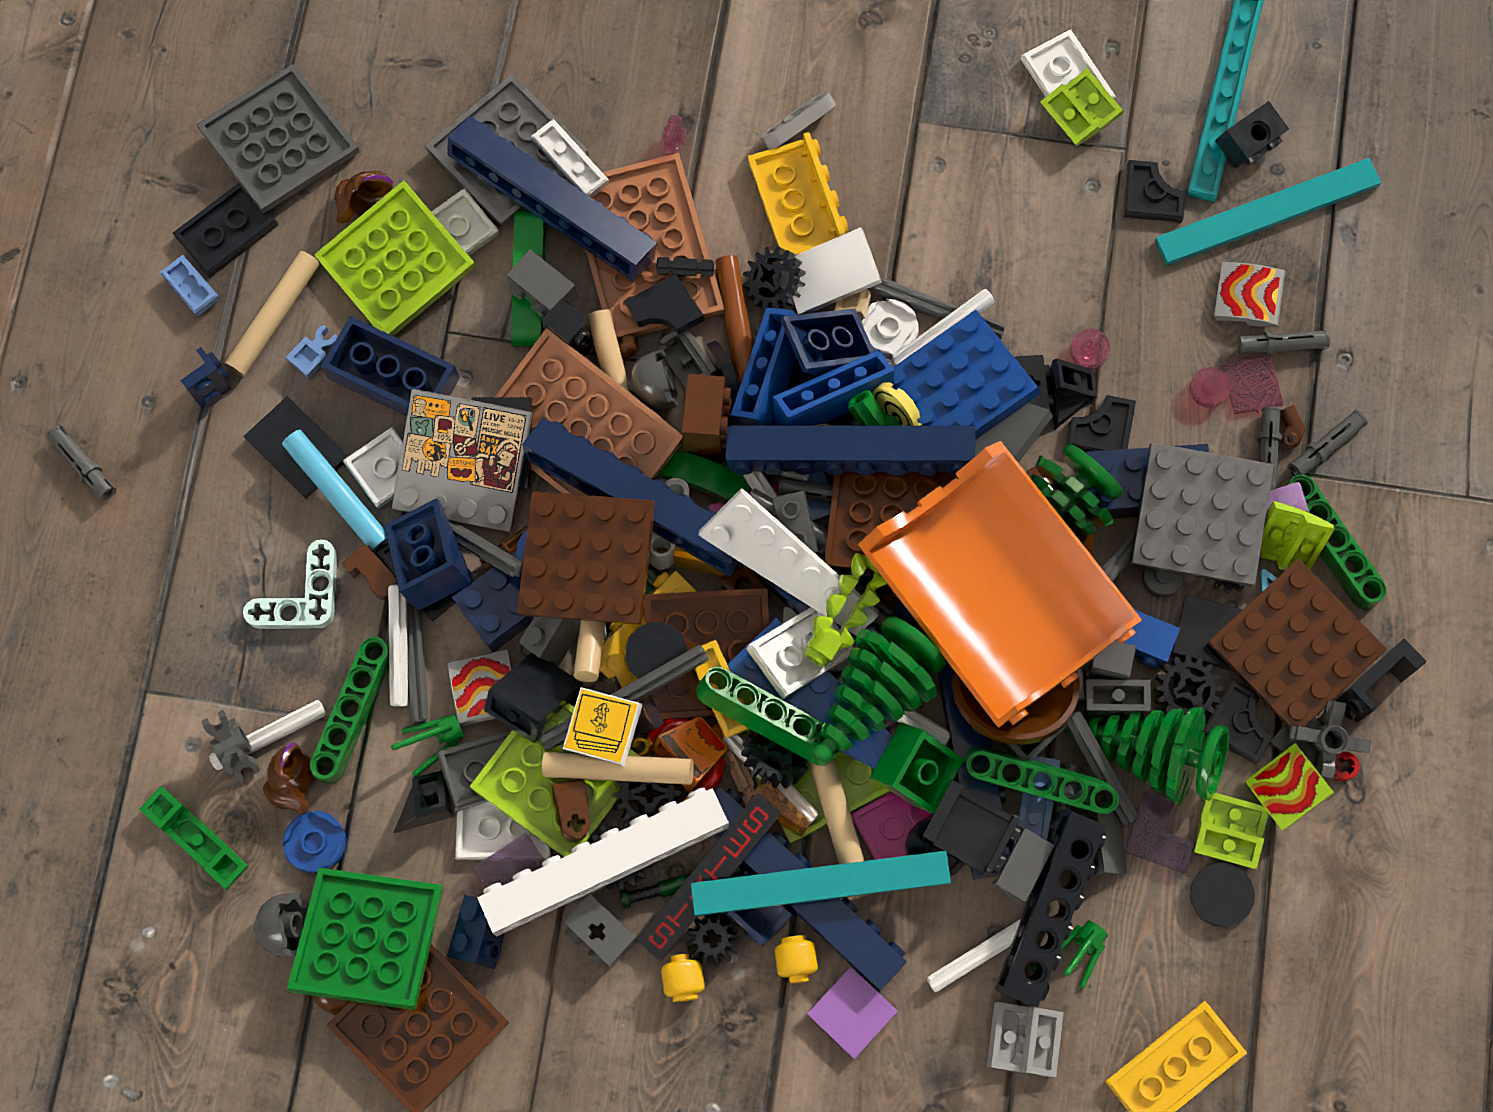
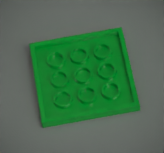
[287,868,444,1011]

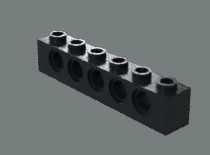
[995,809,1107,1008]

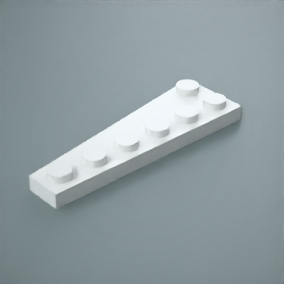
[698,488,879,636]

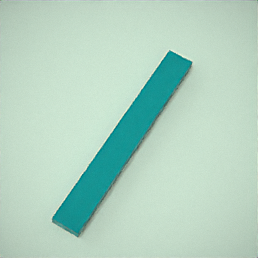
[1186,0,1264,202]
[1155,158,1382,266]
[691,851,951,916]

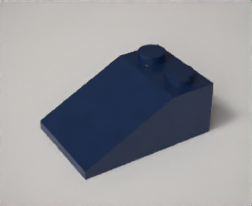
[780,309,874,376]
[384,498,471,611]

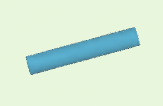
[282,430,388,552]

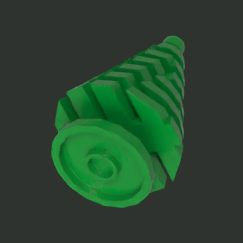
[1030,443,1124,541]
[812,616,946,764]
[1067,707,1229,806]

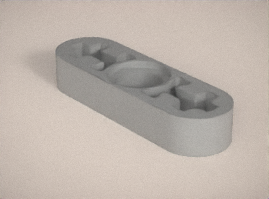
[760,91,836,150]

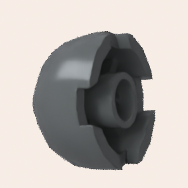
[627,349,679,411]
[254,892,309,958]

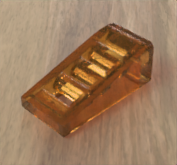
[749,781,810,836]

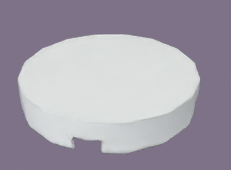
[860,299,919,357]

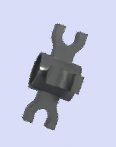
[1289,701,1371,778]
[202,710,260,782]

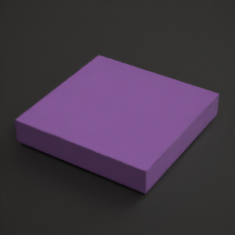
[807,967,898,1059]

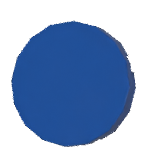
[283,811,346,874]

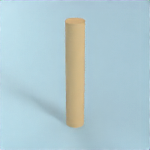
[224,251,320,377]
[587,310,629,391]
[573,621,606,682]
[542,752,694,785]
[809,760,870,900]

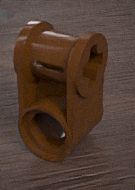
[552,779,590,842]

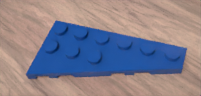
[728,618,893,769]

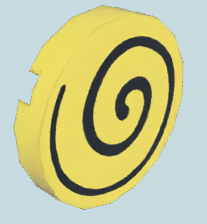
[872,382,922,426]

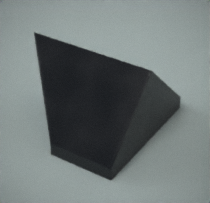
[1048,358,1097,431]
[393,770,454,833]

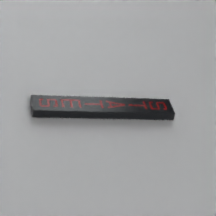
[637,792,782,961]

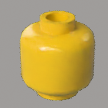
[774,935,818,984]
[661,954,705,1002]

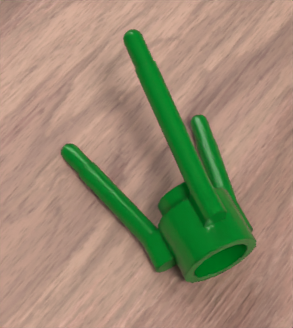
[391,714,464,777]
[1031,920,1108,989]

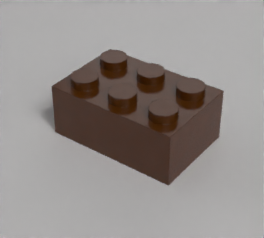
[682,374,732,464]

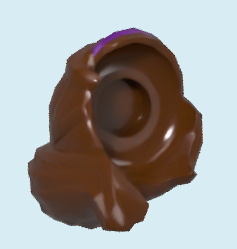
[334,171,394,223]
[263,742,315,815]

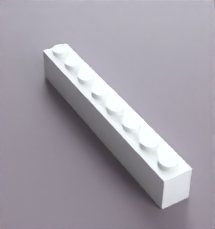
[477,788,729,936]

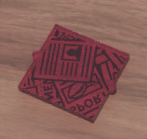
[1222,356,1283,414]

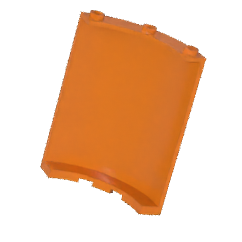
[858,441,1142,728]

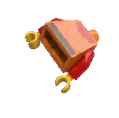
[632,717,728,802]

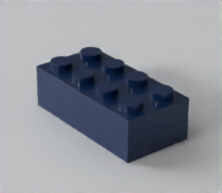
[321,316,460,416]
[1086,444,1209,520]
[452,550,534,653]

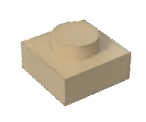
[834,289,871,319]

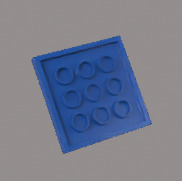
[893,310,1041,438]

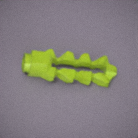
[803,553,888,668]

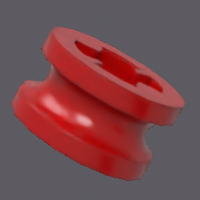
[1334,751,1360,782]

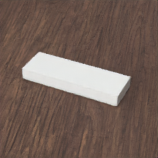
[531,119,609,198]

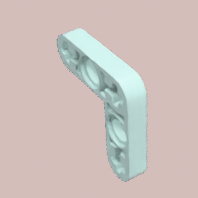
[243,539,337,629]

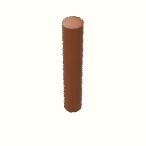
[715,255,753,388]

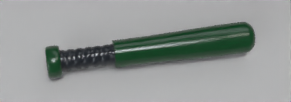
[619,863,744,909]

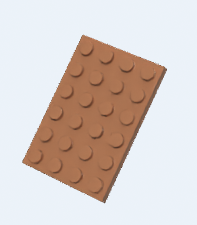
[567,153,725,341]
[495,328,683,496]

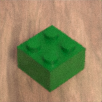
[870,722,964,814]

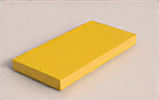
[1104,1001,1247,1112]

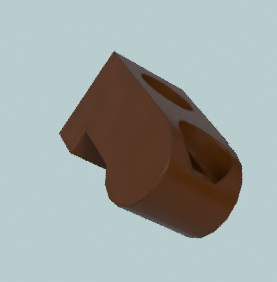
[342,544,398,601]

